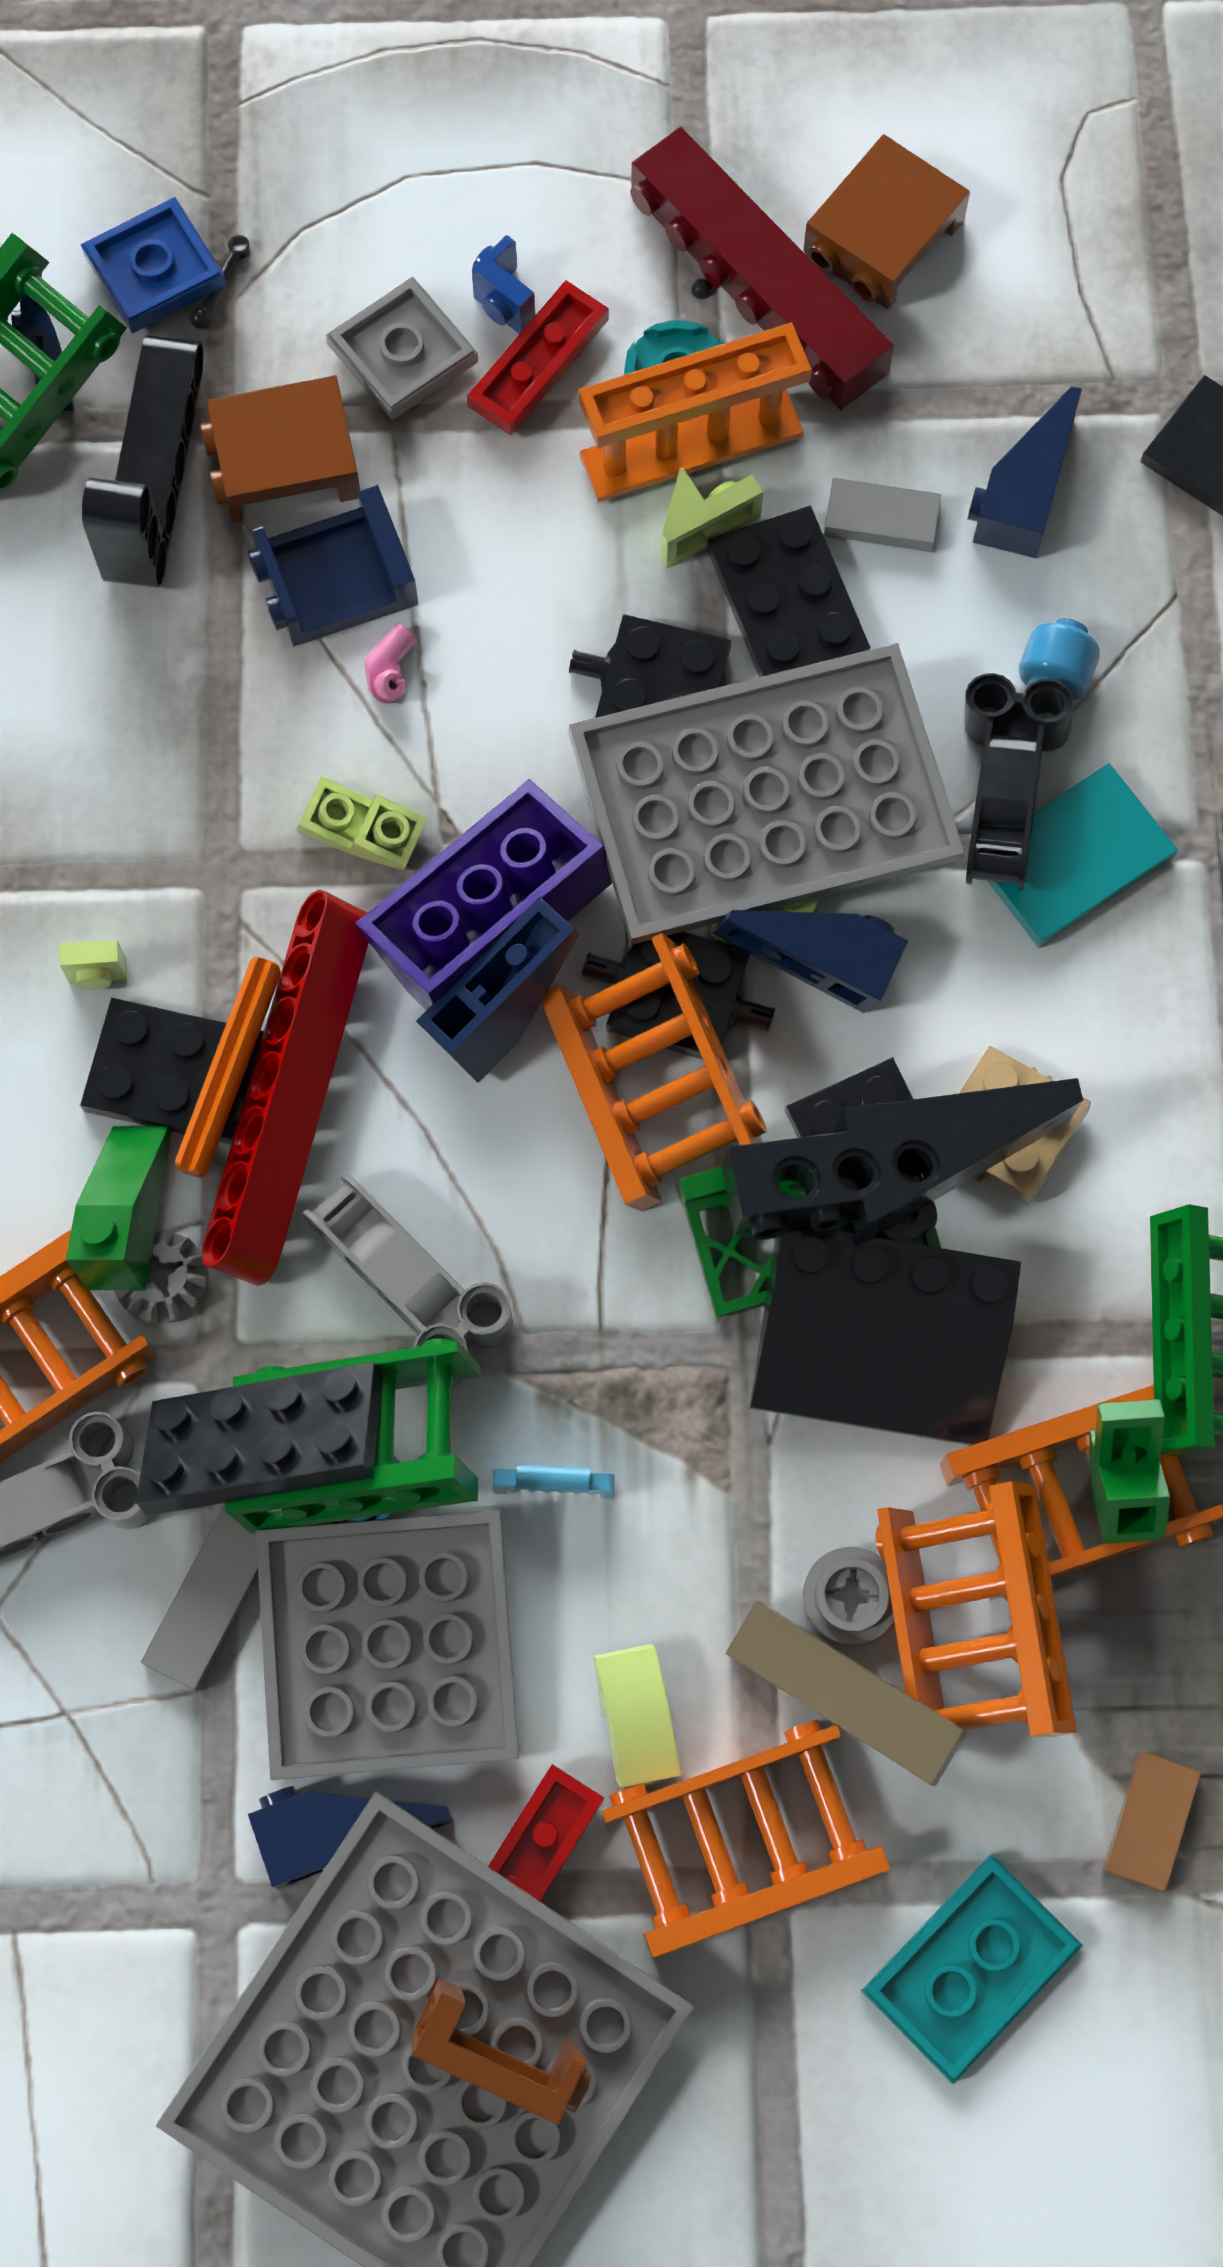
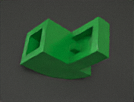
[1089,1399,1170,1544]

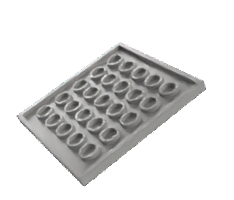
[156,1791,694,2267]

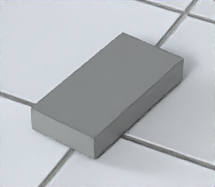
[823,478,941,552]

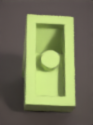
[661,467,763,568]

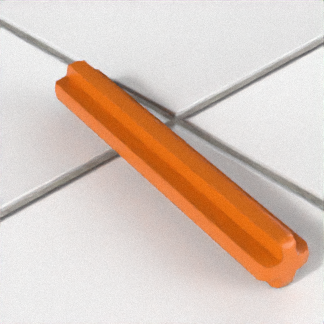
[175,957,281,1178]

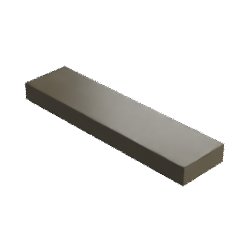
[725,1601,967,1786]

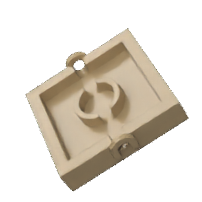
[960,1045,1091,1204]

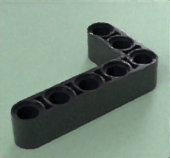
[82,335,204,588]

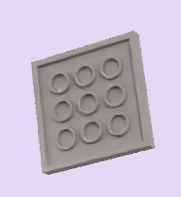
[256,1510,519,1780]

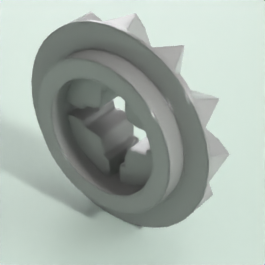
[114,1229,208,1324]
[802,1547,894,1646]

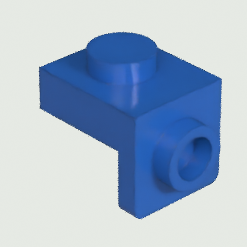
[471,235,535,334]

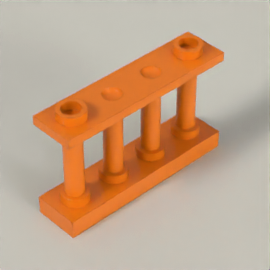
[578,322,812,502]
[541,933,767,1211]
[0,1230,157,1463]
[940,1385,1223,1602]
[875,1481,1077,1737]
[601,1719,891,1959]

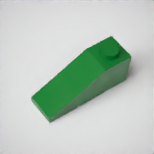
[66,1126,172,1291]

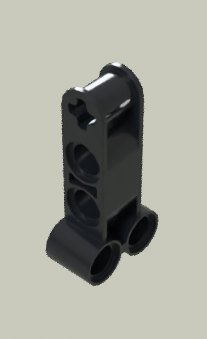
[964,673,1073,890]

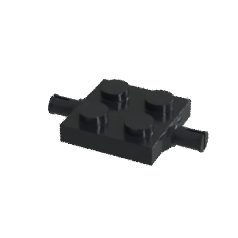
[569,614,732,718]
[582,932,776,1059]

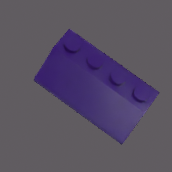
[356,779,612,1010]

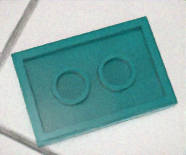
[988,763,1178,948]
[860,1854,1083,2085]

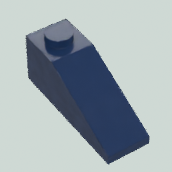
[967,386,1082,558]
[416,897,580,1083]
[712,910,908,1013]
[248,1786,454,1889]

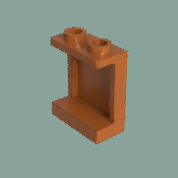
[803,134,970,309]
[201,375,361,521]
[411,1977,591,2125]

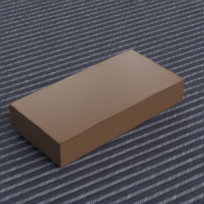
[1102,1751,1201,1893]

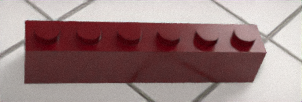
[630,126,894,411]

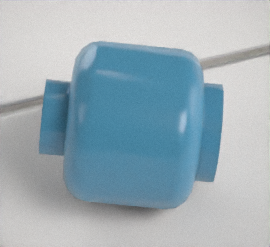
[1019,618,1100,700]

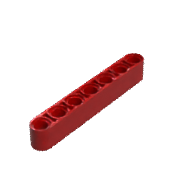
[201,890,369,1286]

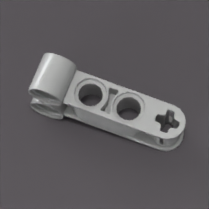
[302,1173,513,1387]
[0,1411,152,1560]

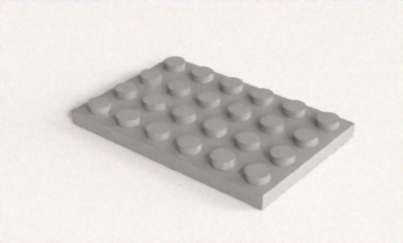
[568,643,965,945]

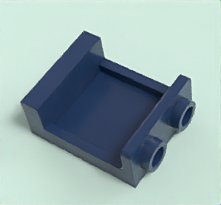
[247,485,418,647]

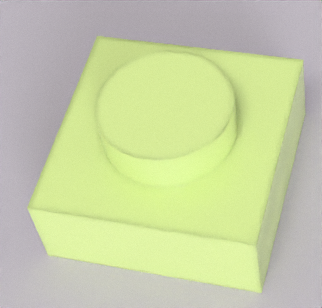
[59,940,127,990]

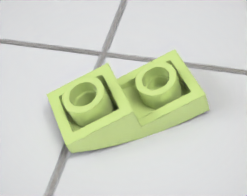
[296,776,428,871]
[593,1644,681,1788]

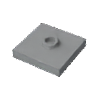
[326,276,478,421]

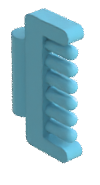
[492,1464,615,1499]

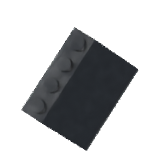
[749,1226,1021,1446]

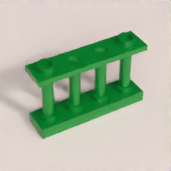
[0,232,127,493]
[1150,1204,1223,1456]
[225,1338,480,1534]

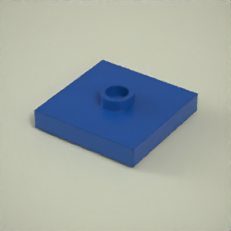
[80,197,227,334]

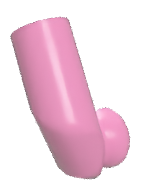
[364,623,417,704]

